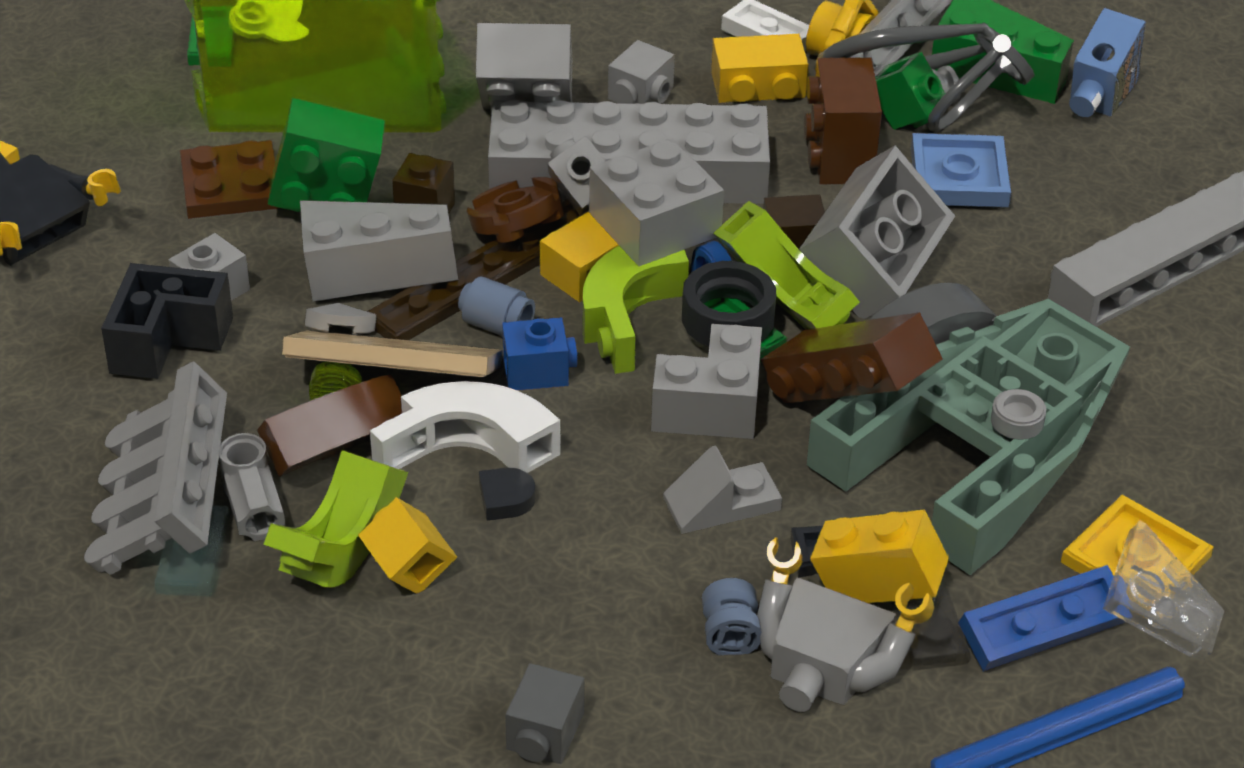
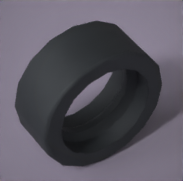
[682,261,776,346]

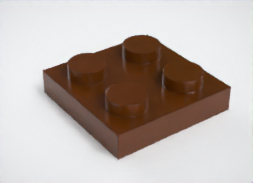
[180,140,280,219]

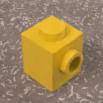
[358,497,457,594]

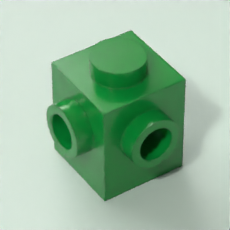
[875,51,945,130]

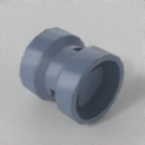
[702,578,761,655]

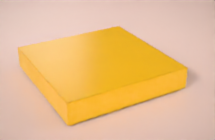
[1061,495,1214,617]

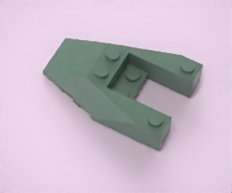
[807,299,1130,575]

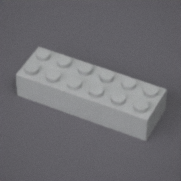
[488,100,770,204]

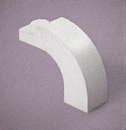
[370,381,560,473]

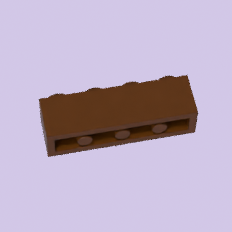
[760,312,943,403]

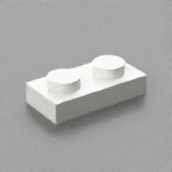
[721,0,809,51]

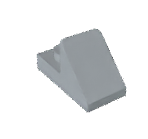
[663,446,782,534]

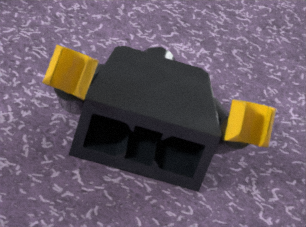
[0,152,121,266]

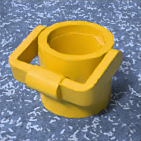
[806,0,879,57]

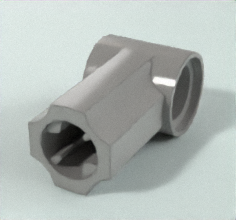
[219,433,285,541]

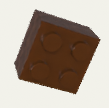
[804,58,882,184]

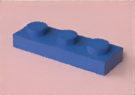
[958,565,1134,671]

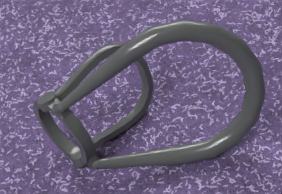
[815,23,1035,133]

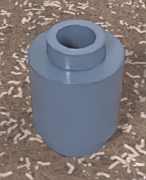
[458,276,535,336]

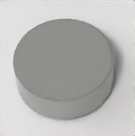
[991,389,1046,439]

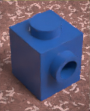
[502,317,577,390]

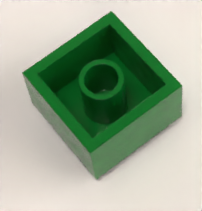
[267,98,385,212]

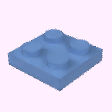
[911,133,1011,207]

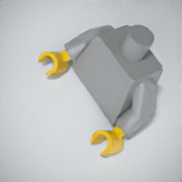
[757,538,934,712]

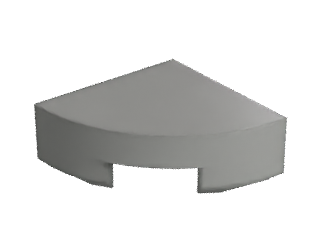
[305,303,376,335]

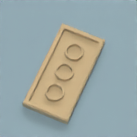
[282,330,503,377]

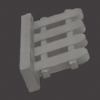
[84,361,227,575]

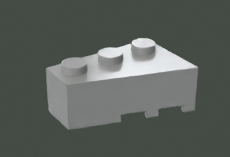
[300,201,458,301]

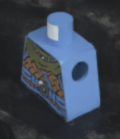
[1069,8,1146,117]

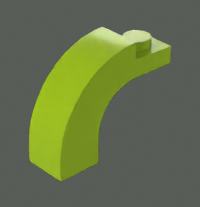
[713,201,860,330]
[582,246,689,374]
[263,450,409,588]

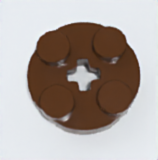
[467,177,564,243]

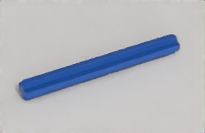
[931,667,1185,768]

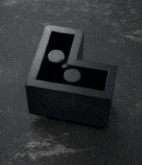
[101,263,233,379]

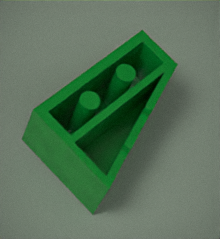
[931,0,1074,104]

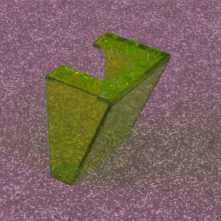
[184,0,446,133]

